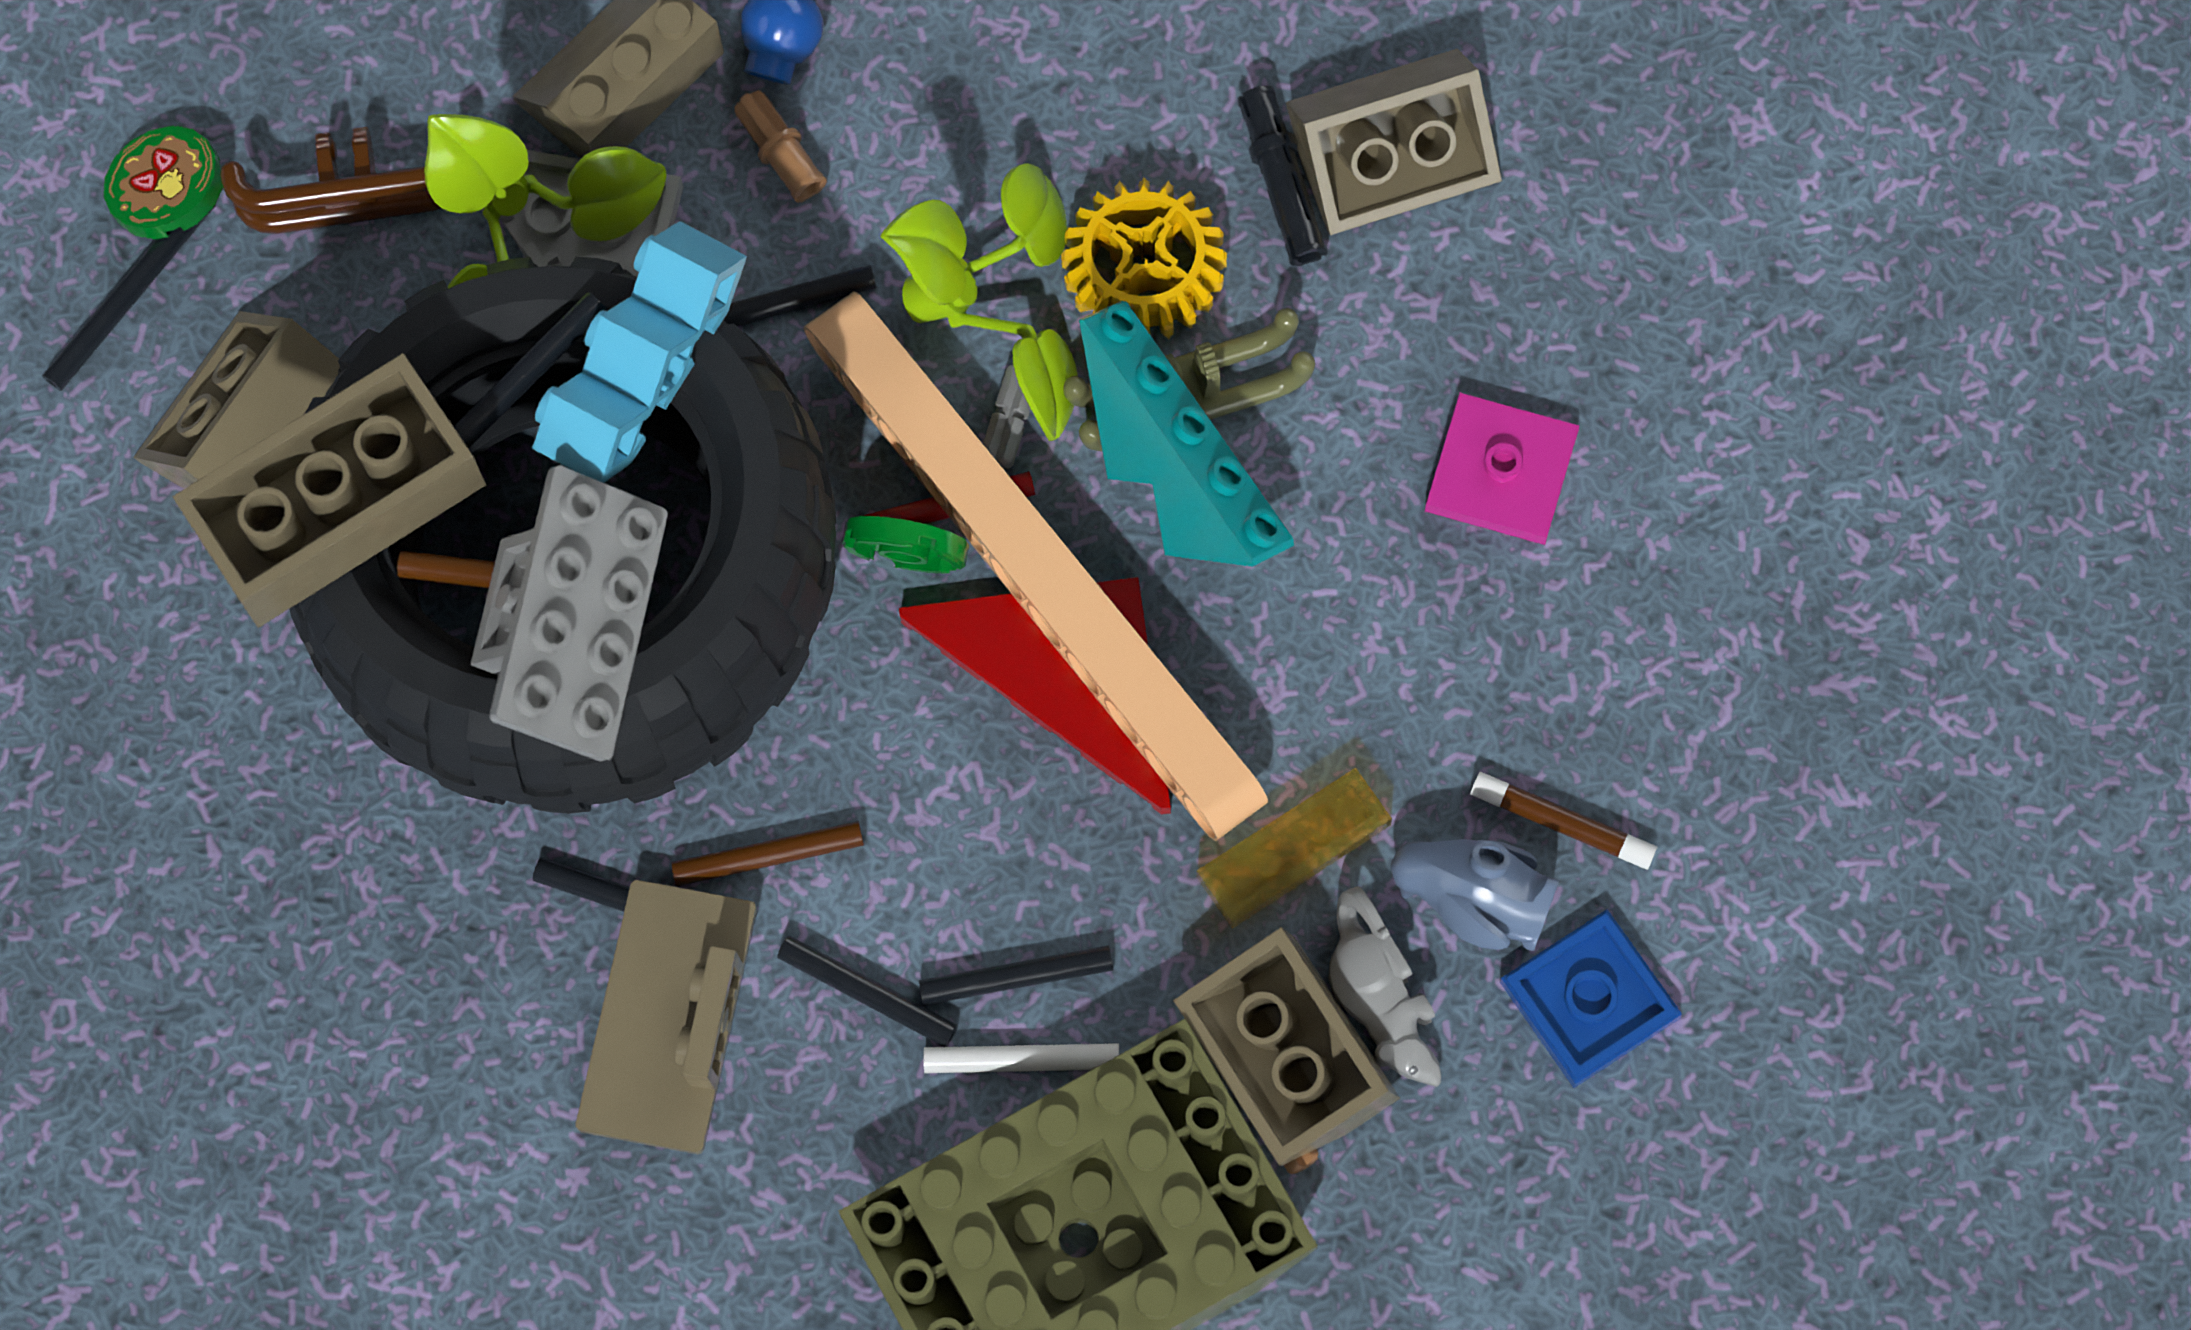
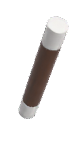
[1470,771,1658,870]

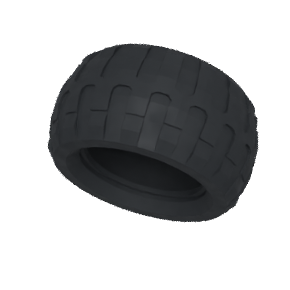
[290,257,836,814]

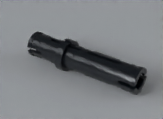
[1237,85,1328,266]

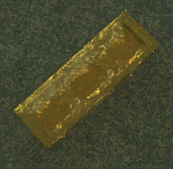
[1196,767,1392,929]

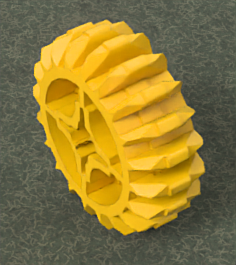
[1061,177,1227,339]

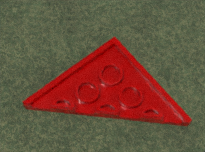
[899,577,1171,815]

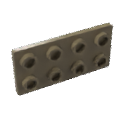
[575,880,757,1154]

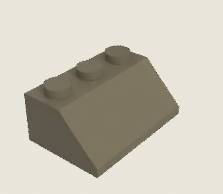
[512,0,724,159]
[1286,48,1502,235]
[133,311,340,489]
[1173,927,1400,1166]

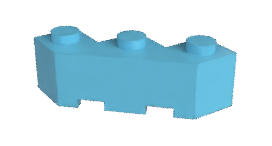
[532,221,747,483]

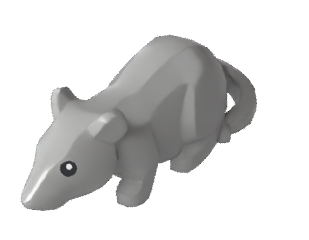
[1328,886,1441,1087]

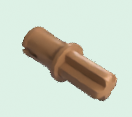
[734,90,827,203]

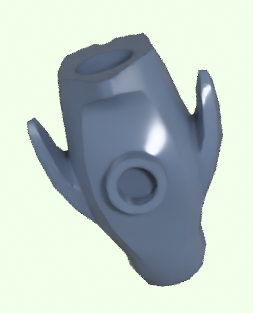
[1391,839,1559,951]

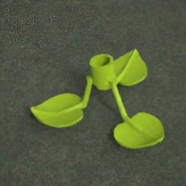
[424,114,667,289]
[880,163,1078,441]

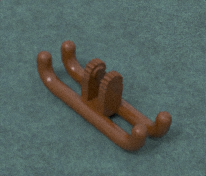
[221,126,442,234]

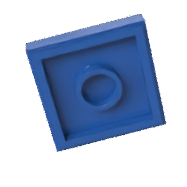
[1500,909,1682,1088]

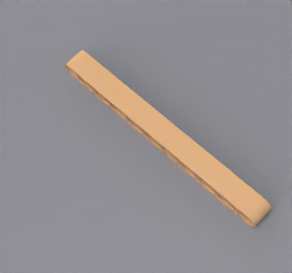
[803,291,1268,841]

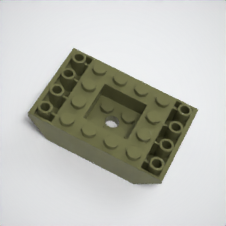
[838,1019,1318,1330]

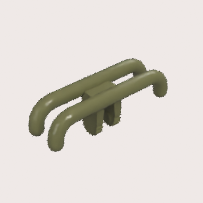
[1063,308,1316,452]

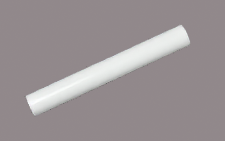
[924,1043,1119,1073]

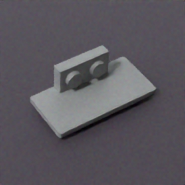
[471,465,668,761]

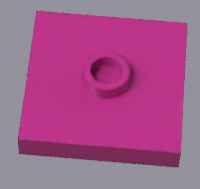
[1425,393,1580,545]

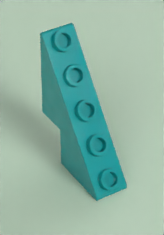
[1079,301,1294,567]

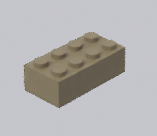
[172,354,486,628]

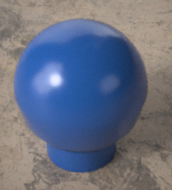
[740,0,823,85]

